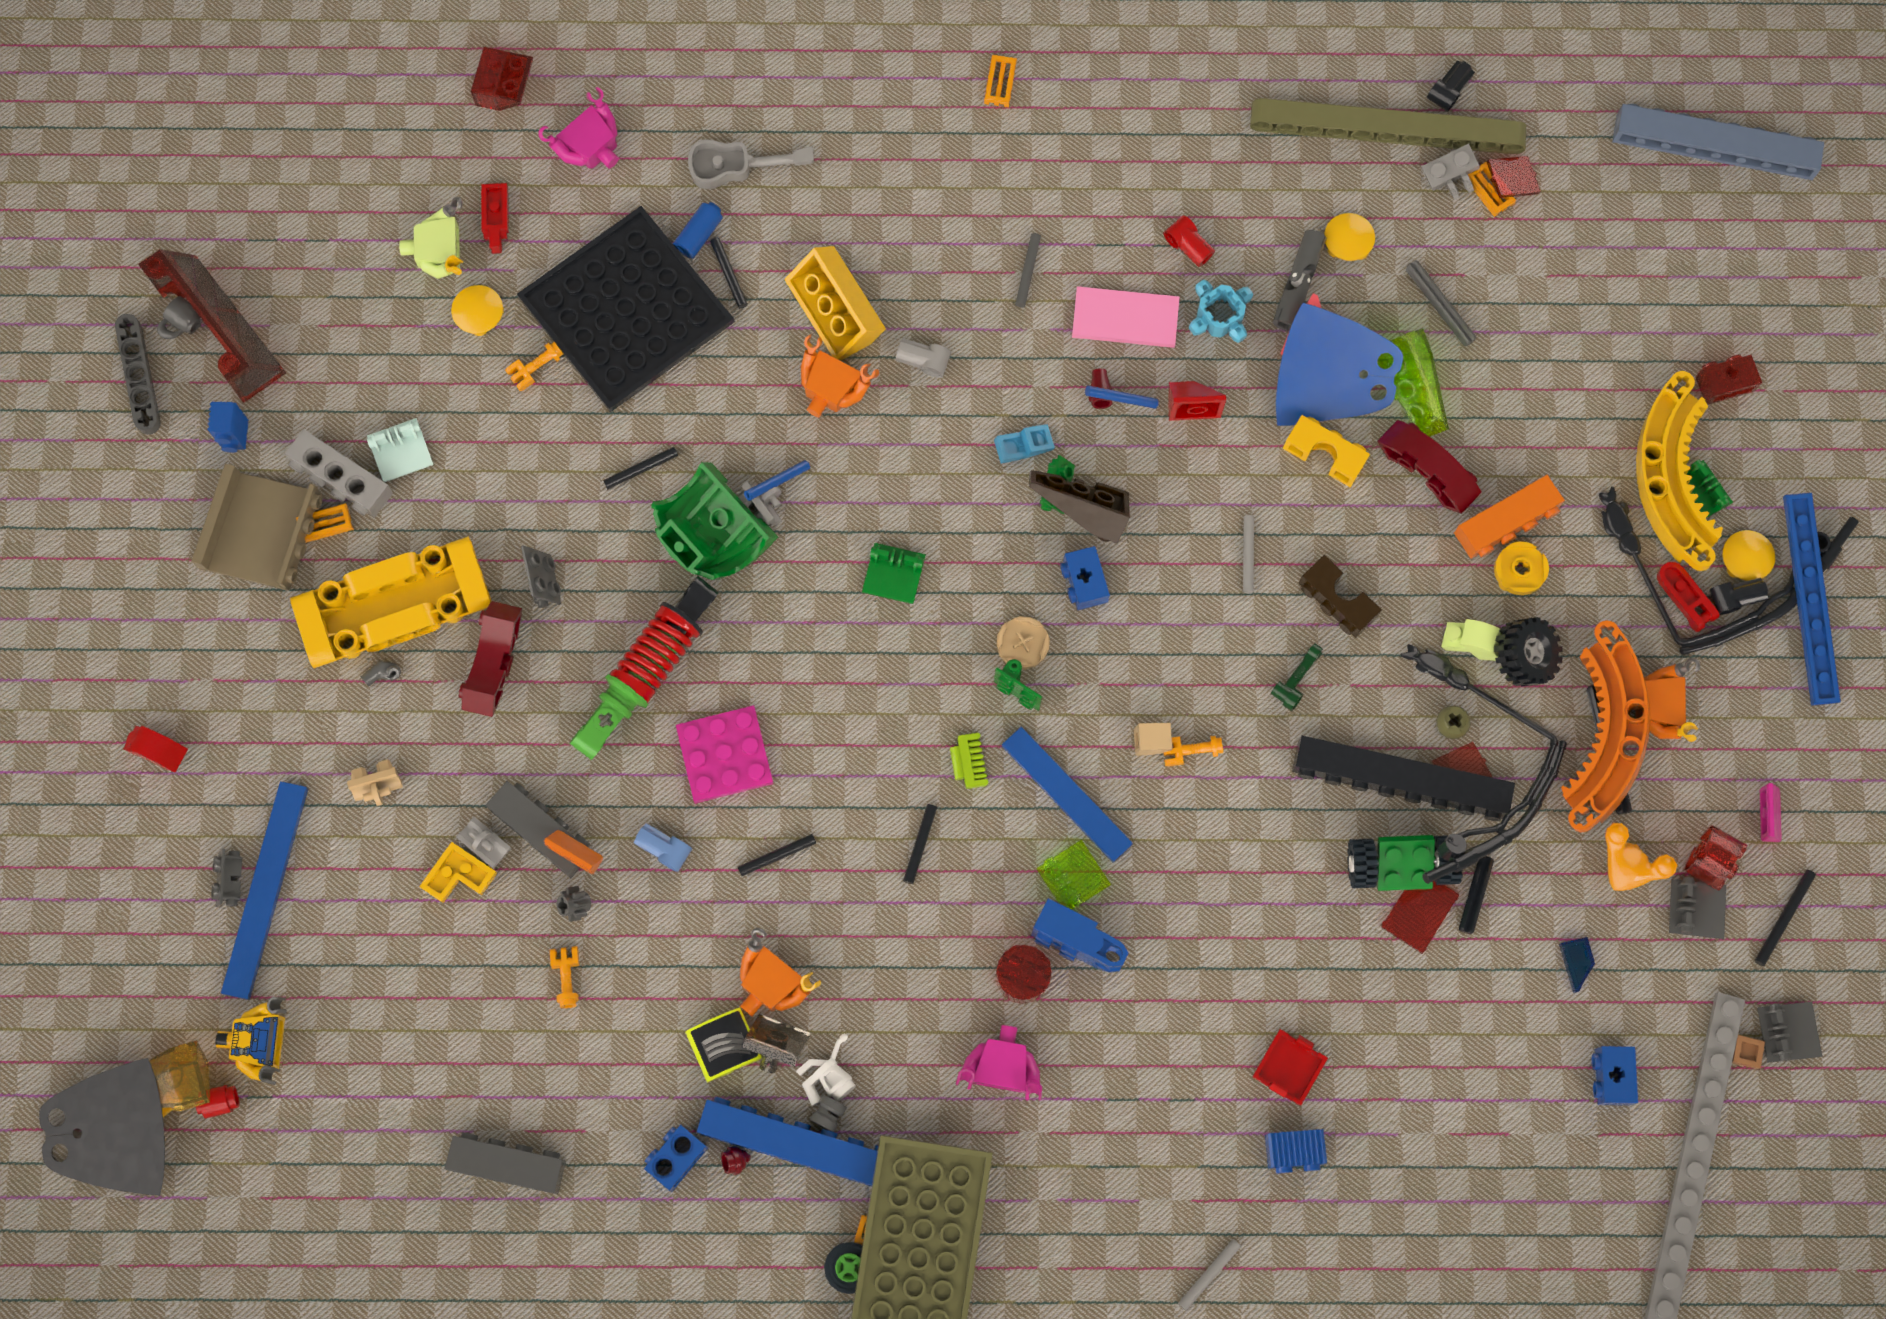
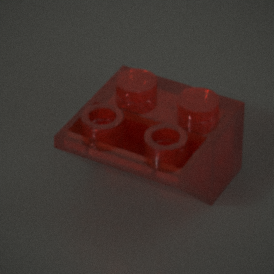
[471,47,533,111]

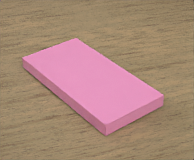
[1072,286,1179,348]

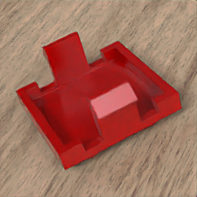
[1252,1029,1328,1106]

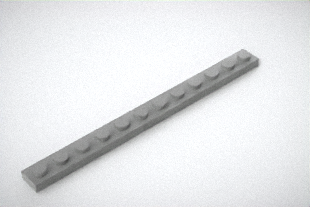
[1644,992,1745,1319]

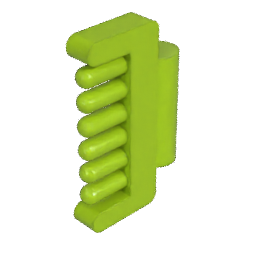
[950,733,989,789]

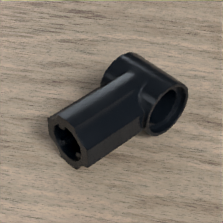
[1427,60,1475,112]
[1710,578,1768,615]

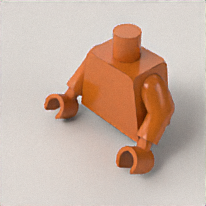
[801,334,879,418]

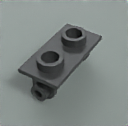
[211,849,242,907]

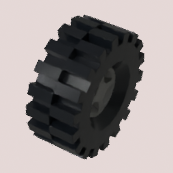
[1494,617,1563,687]

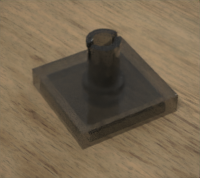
[742,1014,811,1073]

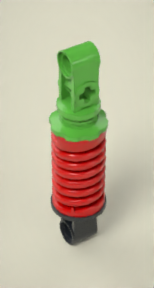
[569,576,719,760]

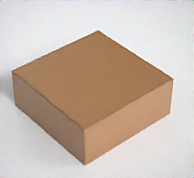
[1732,1035,1765,1070]

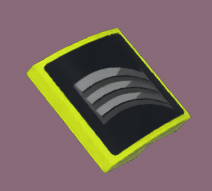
[685,1007,762,1083]

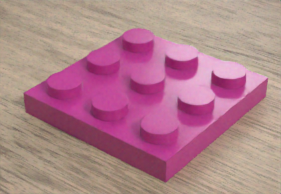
[676,705,773,804]

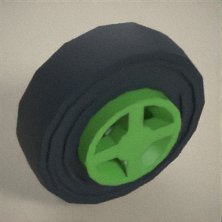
[824,1242,862,1294]

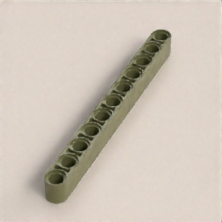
[1250,98,1527,154]

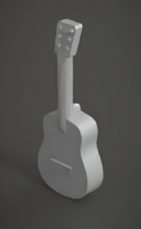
[688,139,814,189]

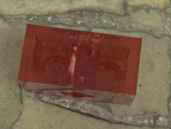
[1695,354,1762,405]

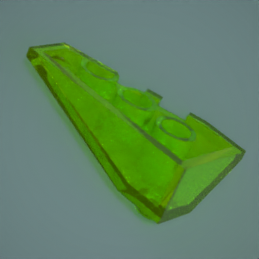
[1377,329,1449,437]

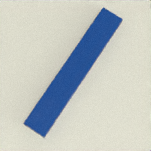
[1001,727,1133,863]

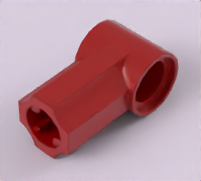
[1163,215,1215,267]

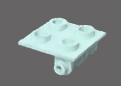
[367,418,433,482]

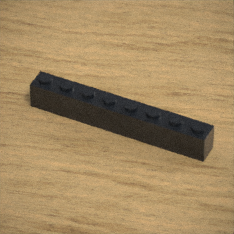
[1292,735,1515,821]

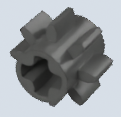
[557,886,591,922]

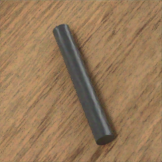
[1015,233,1041,308]

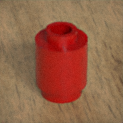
[195,1085,240,1119]

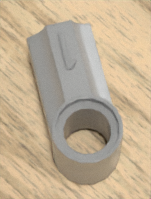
[896,338,951,378]

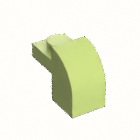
[1441,619,1502,661]

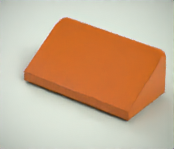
[544,830,603,874]

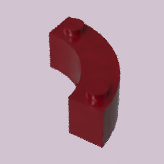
[1377,420,1482,514]
[458,601,522,717]

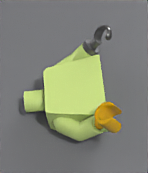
[399,197,463,279]

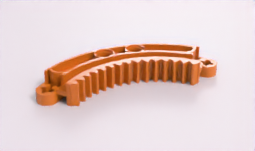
[1561,620,1650,833]

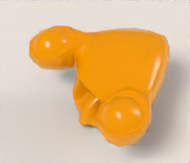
[1605,823,1677,891]

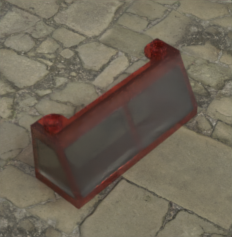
[138,249,286,403]

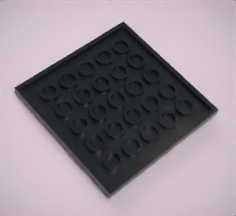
[517,206,735,412]

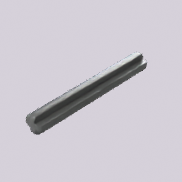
[1406,260,1476,346]

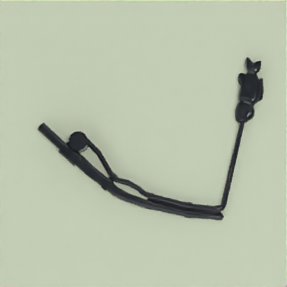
[1599,486,1859,655]
[1400,644,1567,884]

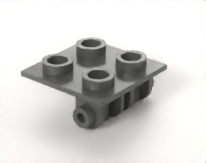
[521,545,561,608]
[1669,877,1726,939]
[1757,1002,1823,1063]

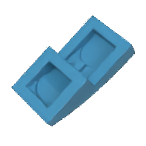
[994,424,1055,464]

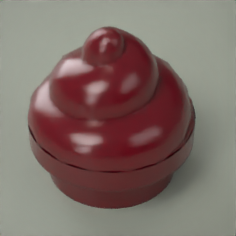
[721,1146,751,1175]

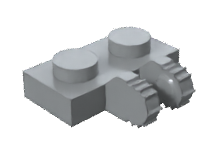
[1422,144,1480,200]

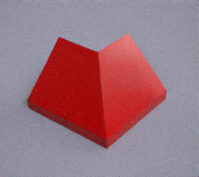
[1168,381,1226,421]

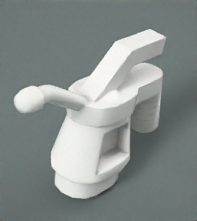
[796,1033,856,1106]

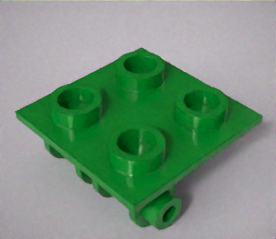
[1686,459,1733,518]
[862,543,926,604]
[994,659,1042,711]

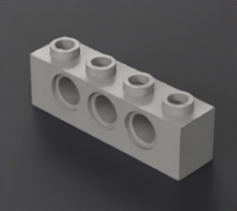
[284,429,393,518]

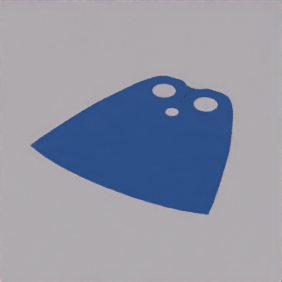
[1276,303,1403,426]

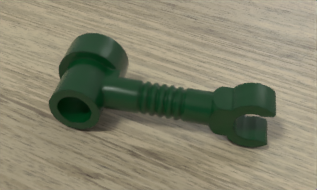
[1271,643,1323,712]

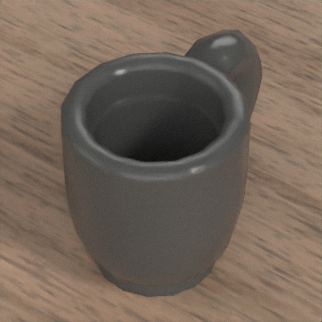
[157,296,203,339]

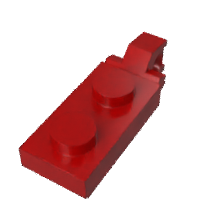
[481,183,509,254]

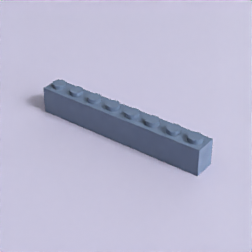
[1612,104,1824,180]

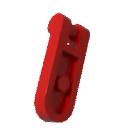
[1657,562,1720,632]

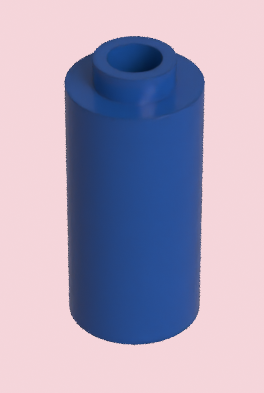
[673,202,723,259]

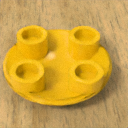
[1324,213,1375,261]
[451,285,504,336]
[1722,530,1775,581]

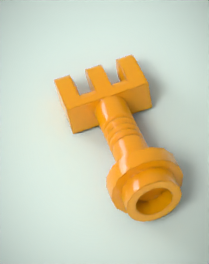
[505,342,563,391]
[1163,735,1223,766]
[550,946,580,1009]

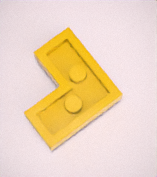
[419,842,498,903]

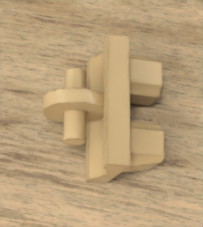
[347,759,403,806]

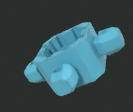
[1189,280,1253,343]

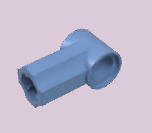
[634,823,692,872]

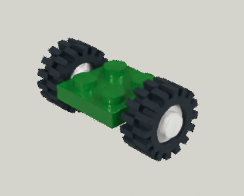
[1347,835,1463,891]

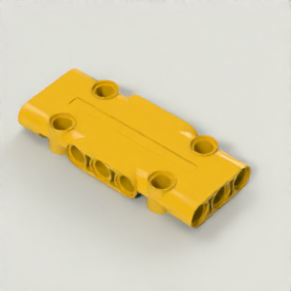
[290,536,491,668]

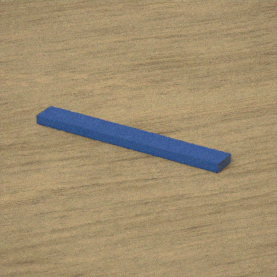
[1783,492,1841,706]
[221,781,308,1000]

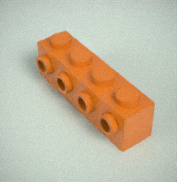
[1454,475,1565,559]

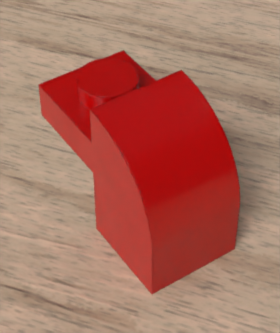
[123,725,188,773]

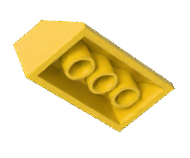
[784,246,886,361]

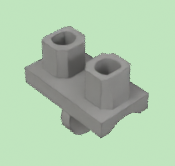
[737,481,782,526]
[456,817,512,869]

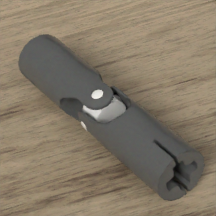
[1273,230,1327,331]

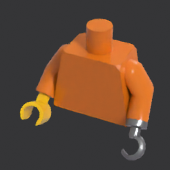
[1632,658,1700,742]
[739,928,821,1017]

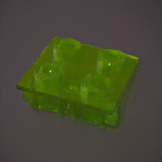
[1036,839,1111,910]

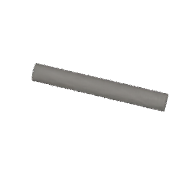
[1243,515,1254,594]
[1178,1239,1241,1311]

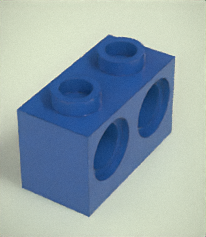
[644,1125,708,1192]

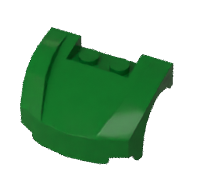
[651,462,778,580]

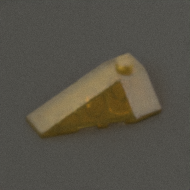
[149,1040,210,1111]

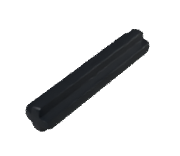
[1459,856,1494,934]

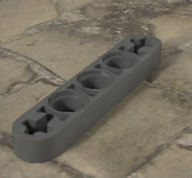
[115,314,161,435]

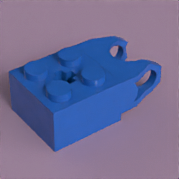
[1031,898,1129,973]

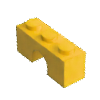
[1283,415,1370,488]

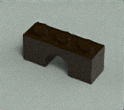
[1299,555,1382,638]

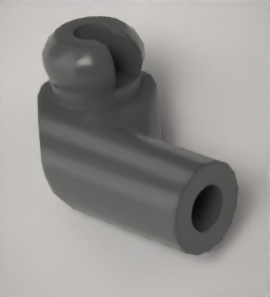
[360,661,401,686]

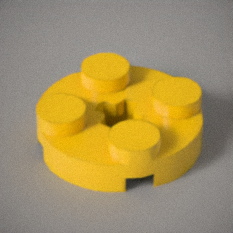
[1494,542,1549,595]

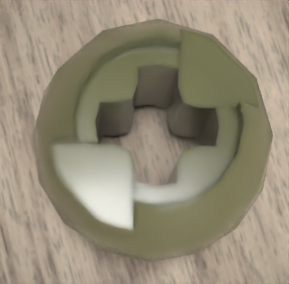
[1436,706,1471,739]

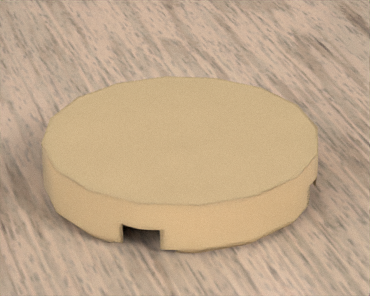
[997,616,1050,670]

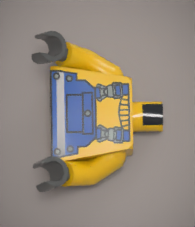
[215,997,287,1085]

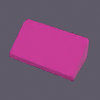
[1759,783,1782,842]

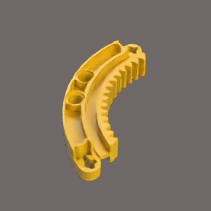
[1636,371,1723,571]

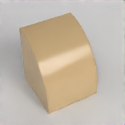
[1134,723,1172,756]

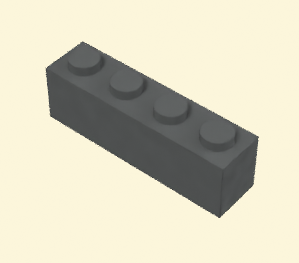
[485,781,590,879]
[444,1132,566,1195]

